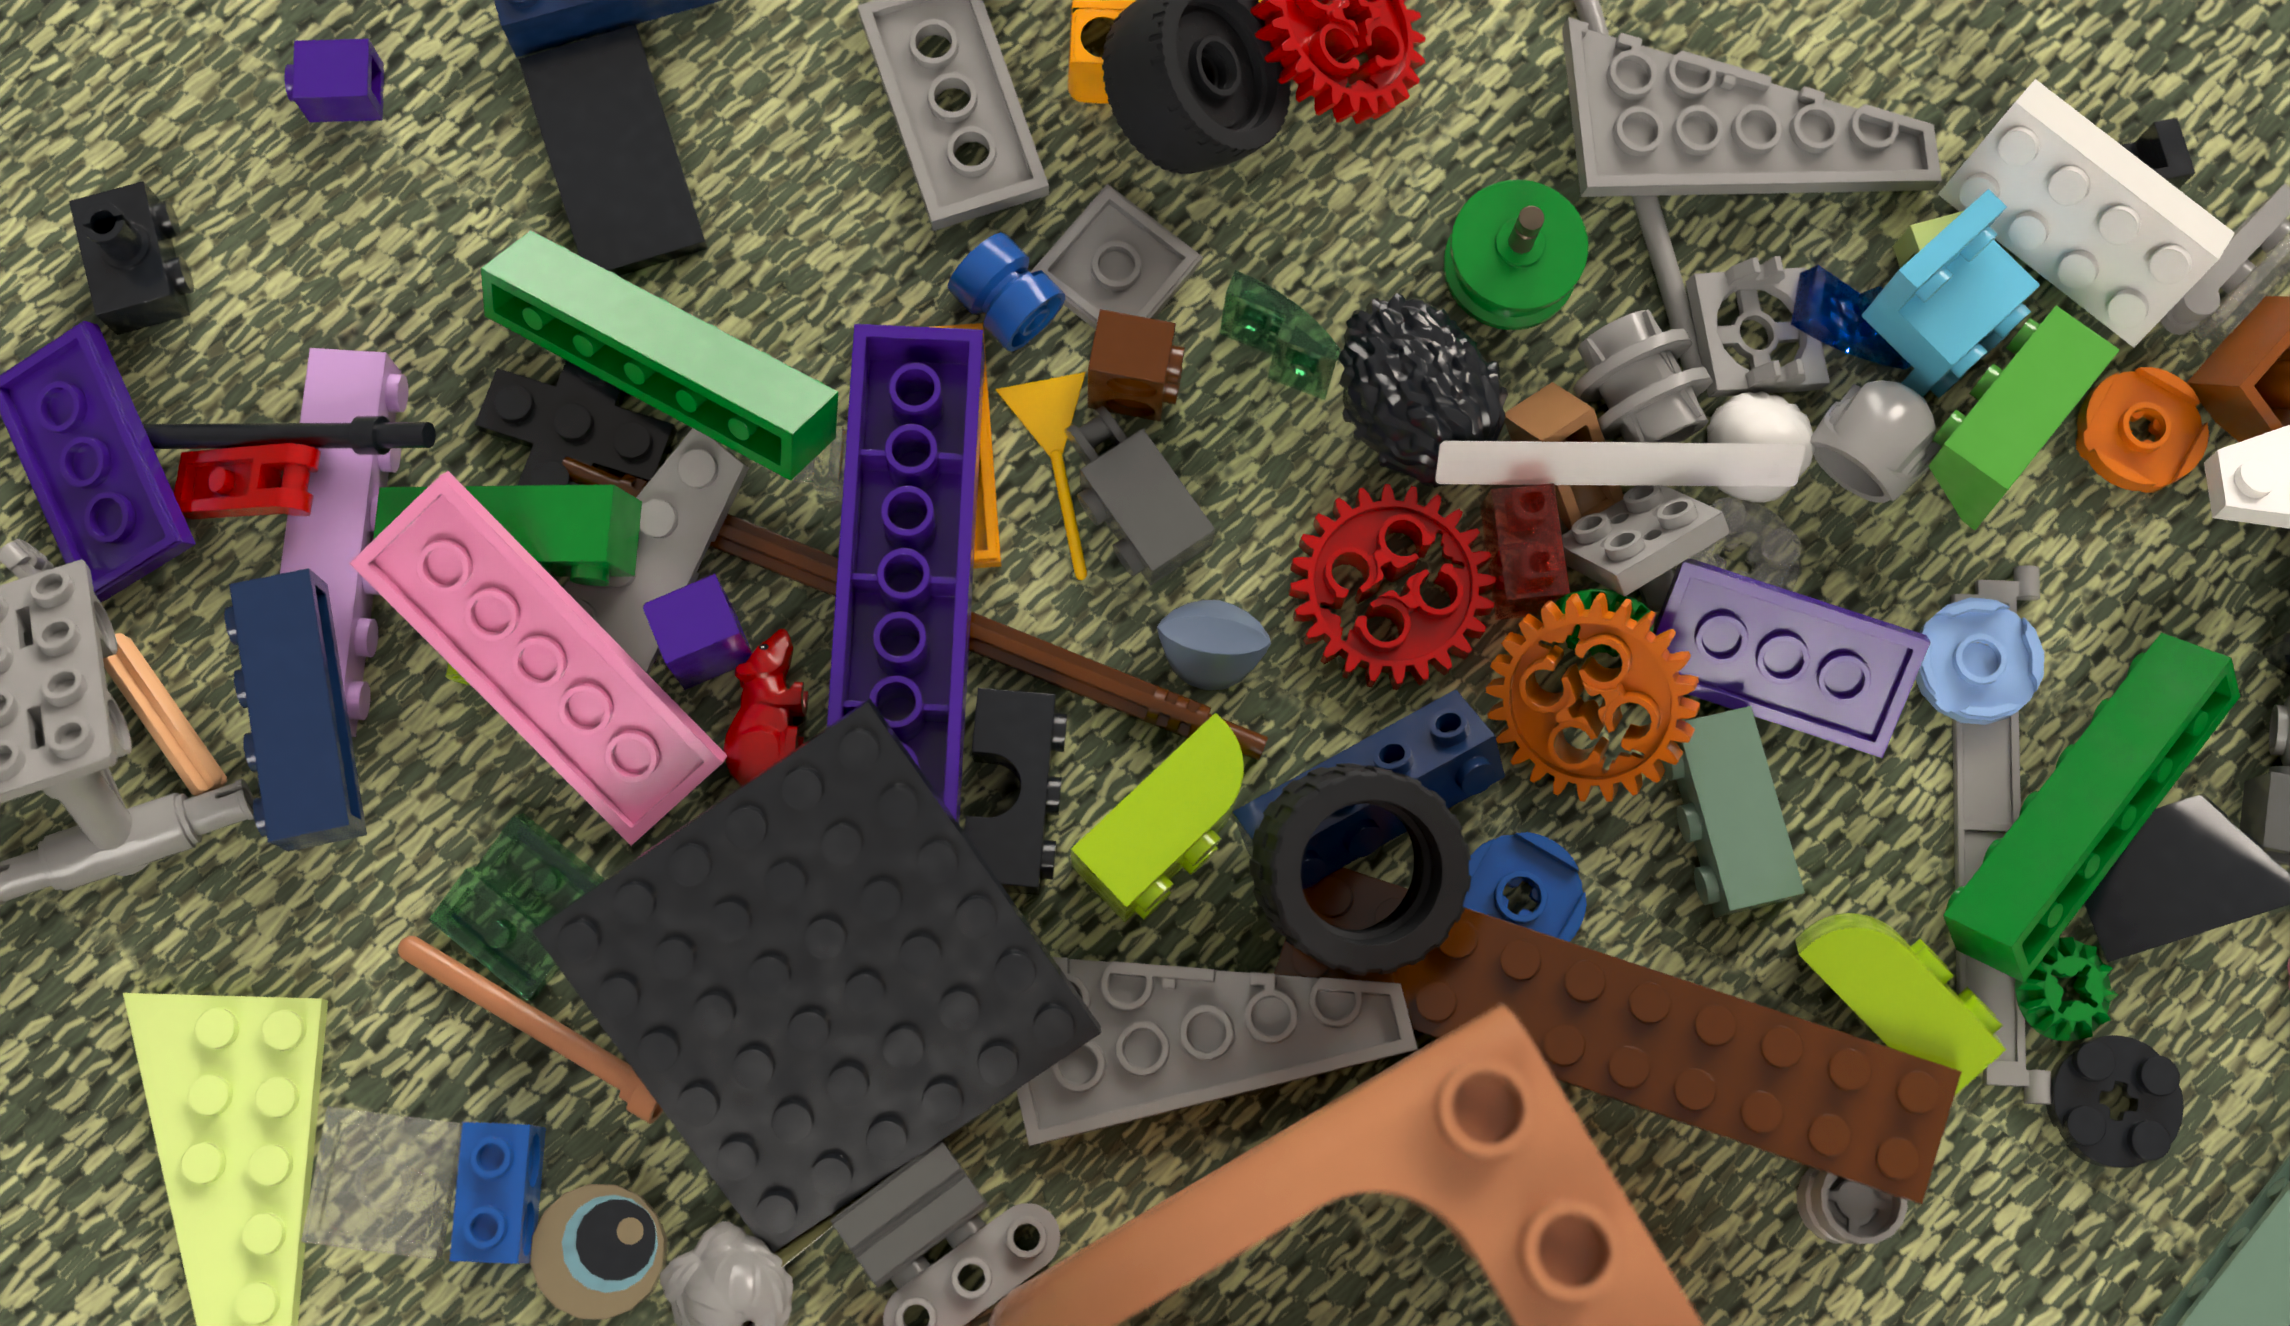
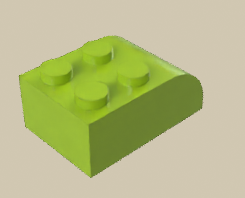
[1071,712,1244,922]
[1795,913,2006,1095]

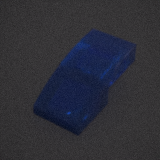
[1791,265,1912,369]

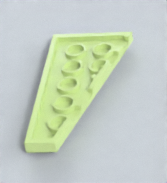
[123,993,328,1326]

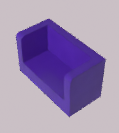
[643,574,752,690]

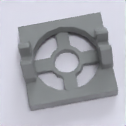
[1686,256,1830,398]

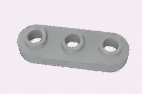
[883,1203,1060,1326]

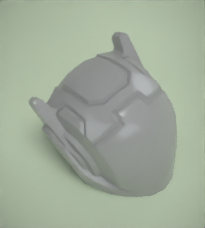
[1810,380,1941,503]

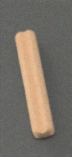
[103,633,227,796]

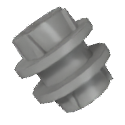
[1573,310,1713,443]

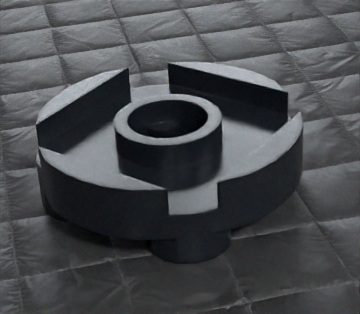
[2046,1035,2184,1168]

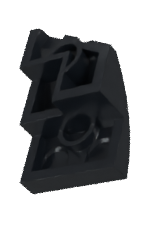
[2084,794,2290,963]

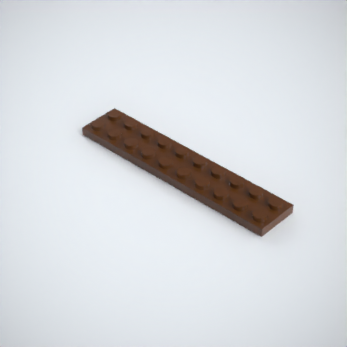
[1274,867,1962,1205]

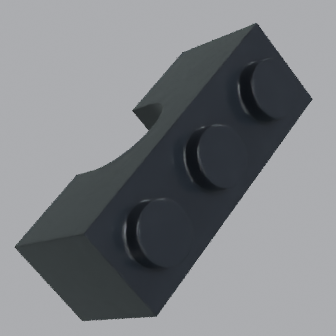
[964,688,1067,895]

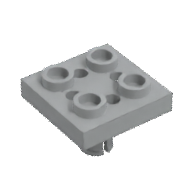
[1552,486,1730,612]

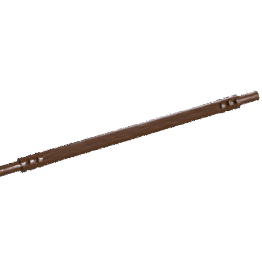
[562,456,1268,761]

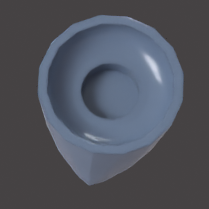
[1157,600,1271,690]

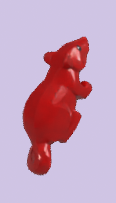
[723,628,809,786]

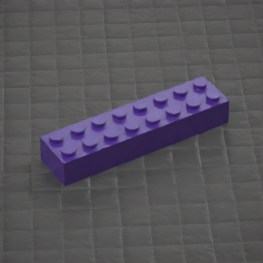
[827,324,985,824]

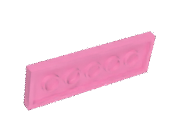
[349,471,727,846]

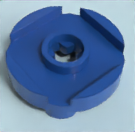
[1463,832,1587,942]

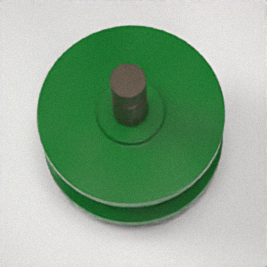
[1443,179,1588,330]

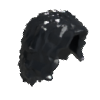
[1338,293,1508,488]

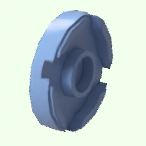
[1916,597,2044,725]

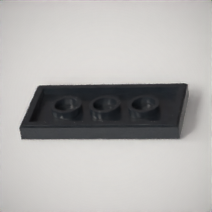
[519,24,708,276]

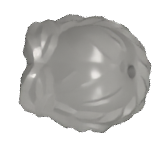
[660,1221,793,1326]

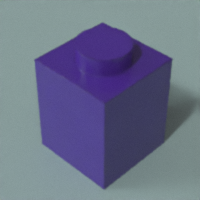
[284,39,384,122]

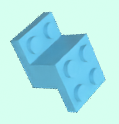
[1861,189,2040,398]

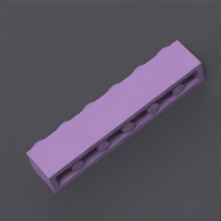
[280,348,408,737]

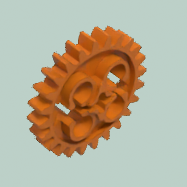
[1486,593,1700,802]

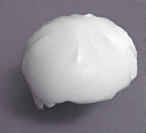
[1707,391,1815,503]

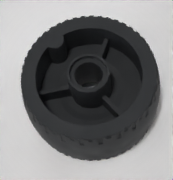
[1102,0,1291,174]

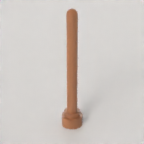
[398,936,663,1124]

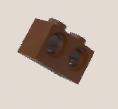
[1087,309,1185,422]

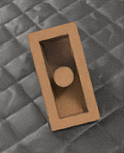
[1505,382,1624,531]

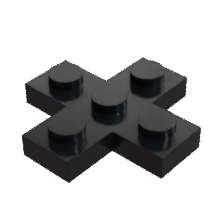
[475,360,677,486]

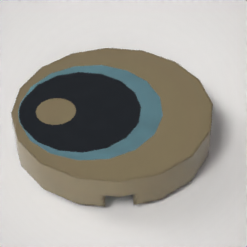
[530,1184,668,1320]

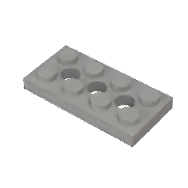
[857,0,1049,231]

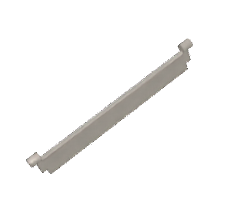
[1950,565,2051,1105]

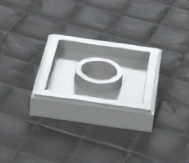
[1030,184,1203,330]

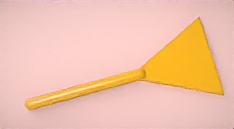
[995,372,1087,580]

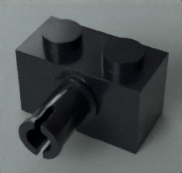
[69,181,194,335]

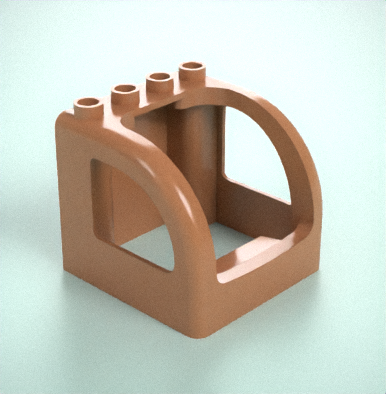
[988,1005,1704,1326]

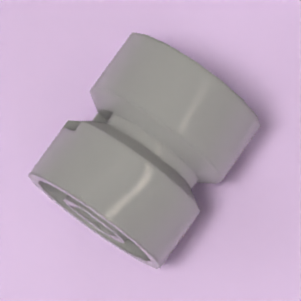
[1796,1167,1908,1244]

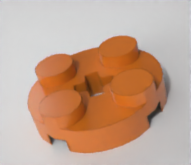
[2076,367,2209,493]

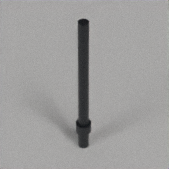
[143,416,436,455]

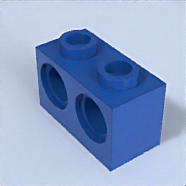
[449,1122,546,1264]

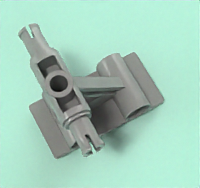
[0,560,254,905]

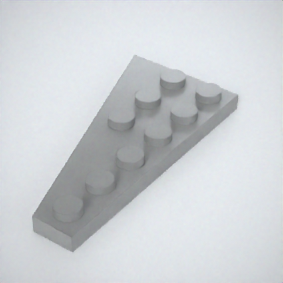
[1562,17,1942,197]
[1017,957,1418,1146]

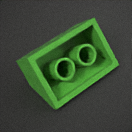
[1928,305,2120,530]

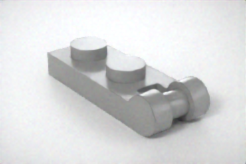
[2161,184,2290,335]

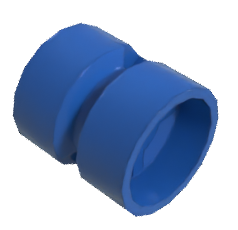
[948,232,1065,352]

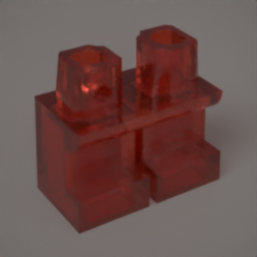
[1480,483,1570,620]

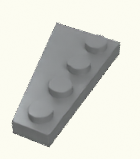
[563,428,749,675]

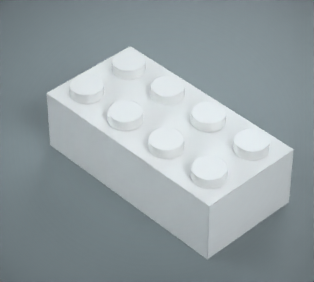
[1938,79,2235,347]

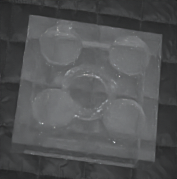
[301,1106,462,1259]

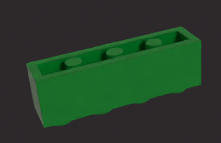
[373,485,642,586]

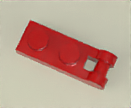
[174,443,321,519]

